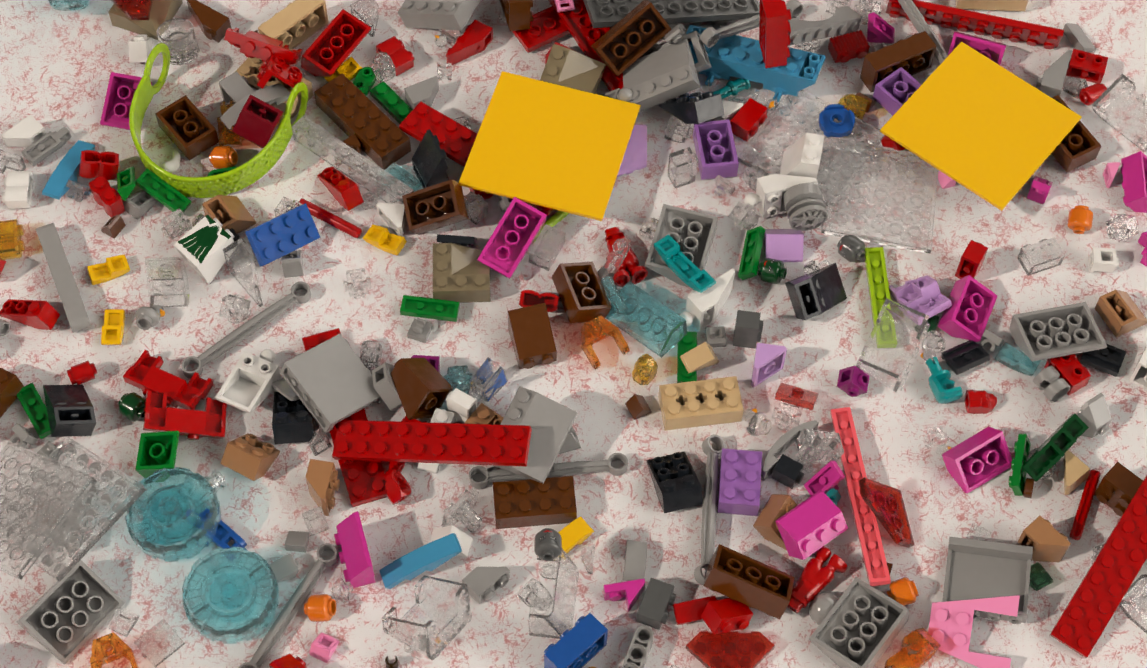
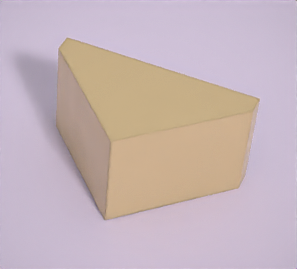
[680,342,719,373]
[1063,450,1090,495]

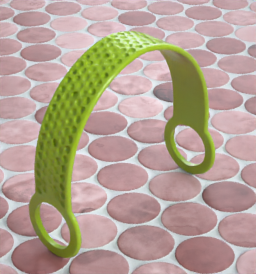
[129,43,308,198]

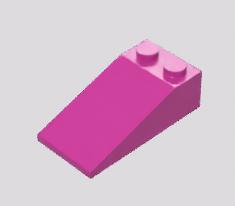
[477,197,547,279]

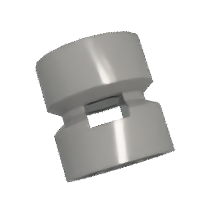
[1033,366,1071,403]

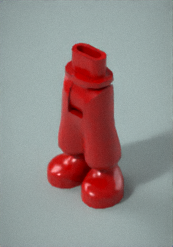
[605,227,648,287]
[787,546,848,613]

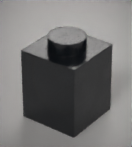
[771,454,805,489]

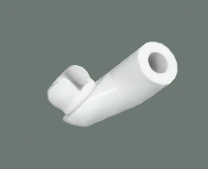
[160,151,181,173]

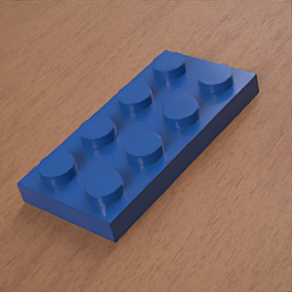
[245,203,321,267]

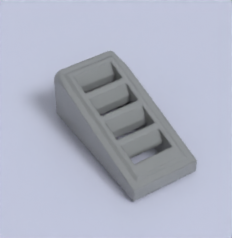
[125,189,158,219]

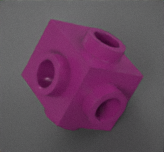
[837,365,870,397]

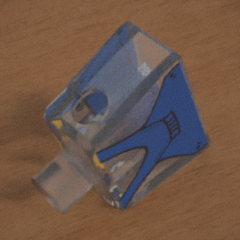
[469,357,508,402]

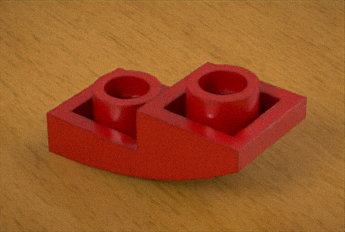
[673,596,717,625]

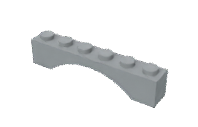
[788,6,862,46]

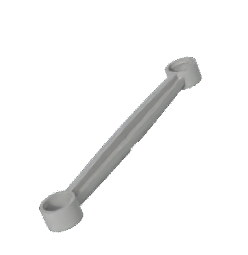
[700,0,804,48]
[898,0,948,64]
[182,282,311,379]
[694,434,725,585]
[469,453,628,489]
[239,543,338,668]

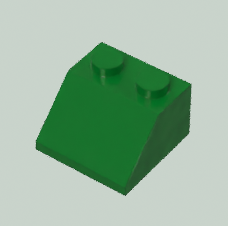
[135,431,180,479]

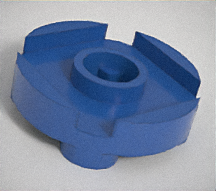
[818,104,855,137]

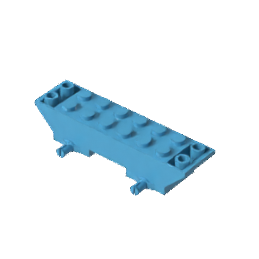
[686,25,826,102]

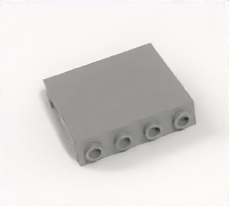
[280,334,382,433]
[943,537,1033,624]

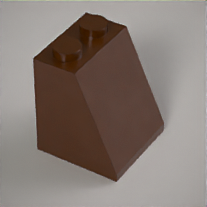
[508,303,557,369]
[390,357,453,420]

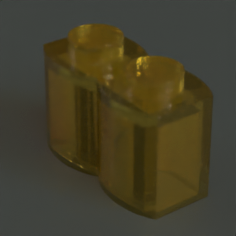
[0,219,25,260]

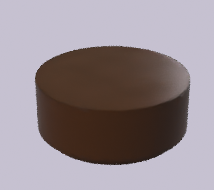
[1023,478,1034,499]

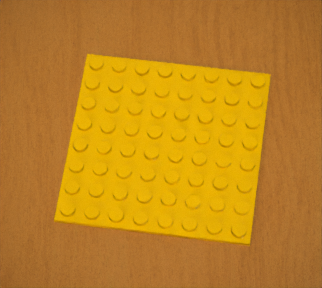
[880,42,1082,211]
[459,71,641,221]

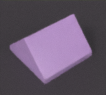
[764,229,804,262]
[751,343,787,388]

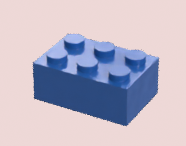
[544,613,608,668]

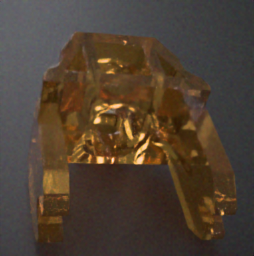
[217,100,244,148]
[581,315,630,370]
[885,628,941,668]
[90,632,139,668]

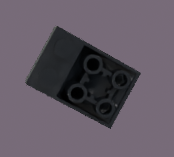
[659,91,724,124]
[412,129,449,189]
[785,263,847,320]
[43,384,96,437]
[272,392,315,444]
[647,451,703,513]

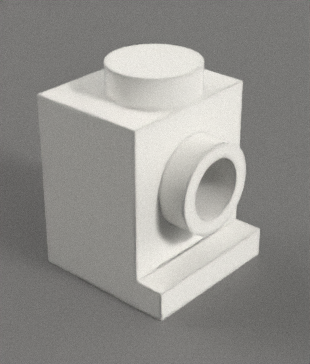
[1089,247,1119,273]

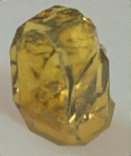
[838,94,869,120]
[632,354,658,385]

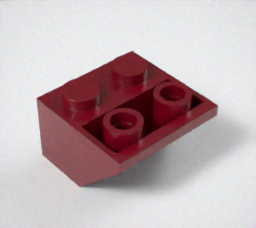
[232,94,283,148]

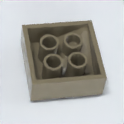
[108,0,183,40]
[540,44,606,94]
[433,243,491,303]

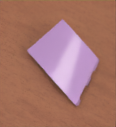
[617,125,647,177]
[889,275,952,323]

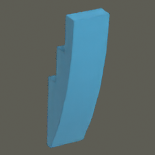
[42,140,95,200]
[379,533,462,589]

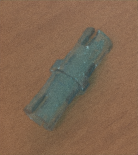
[601,276,628,315]

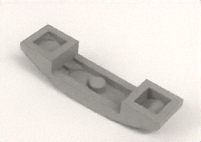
[220,84,290,132]
[761,420,819,481]

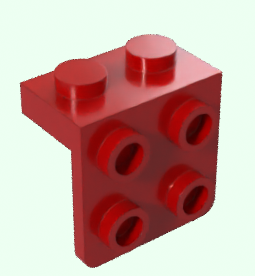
[257,55,302,89]

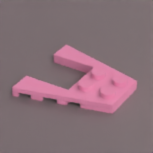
[926,595,1020,668]

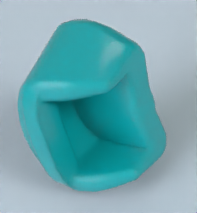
[826,488,841,505]

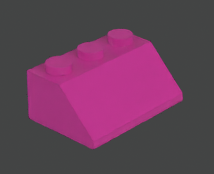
[948,31,1006,65]
[1121,151,1147,213]
[938,275,997,342]
[942,426,1012,494]
[775,490,848,560]
[334,511,375,588]

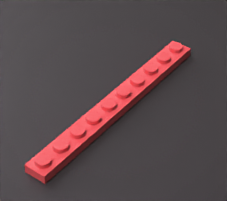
[830,407,891,586]

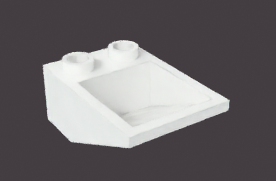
[744,174,817,218]
[678,268,735,332]
[215,349,281,414]

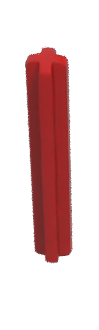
[297,198,362,238]
[1069,469,1101,540]

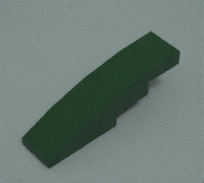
[1022,413,1089,482]

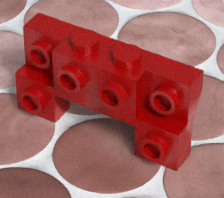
[224,28,303,65]
[123,350,214,410]
[143,390,227,440]

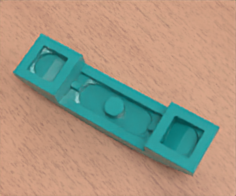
[654,234,716,293]

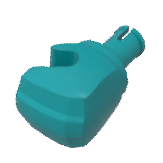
[926,357,963,404]

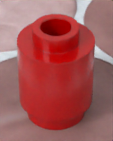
[1079,83,1108,106]
[67,361,98,385]

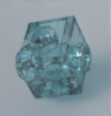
[444,365,473,395]

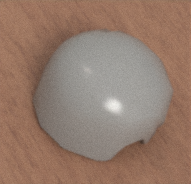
[809,592,839,625]

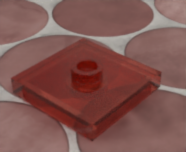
[775,383,818,410]

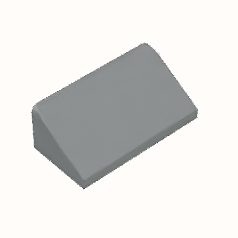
[1063,23,1096,53]

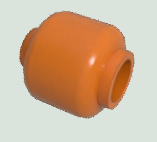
[209,146,238,169]
[1068,205,1093,234]
[887,577,919,606]
[304,594,336,622]

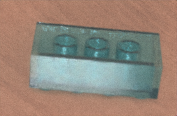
[606,281,687,358]

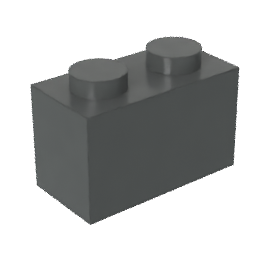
[733,310,764,349]
[636,578,676,630]

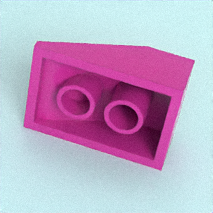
[100,72,152,130]

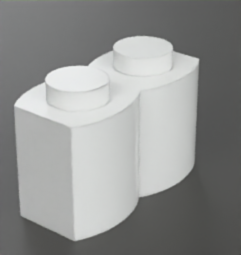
[2,171,33,209]
[446,388,478,424]

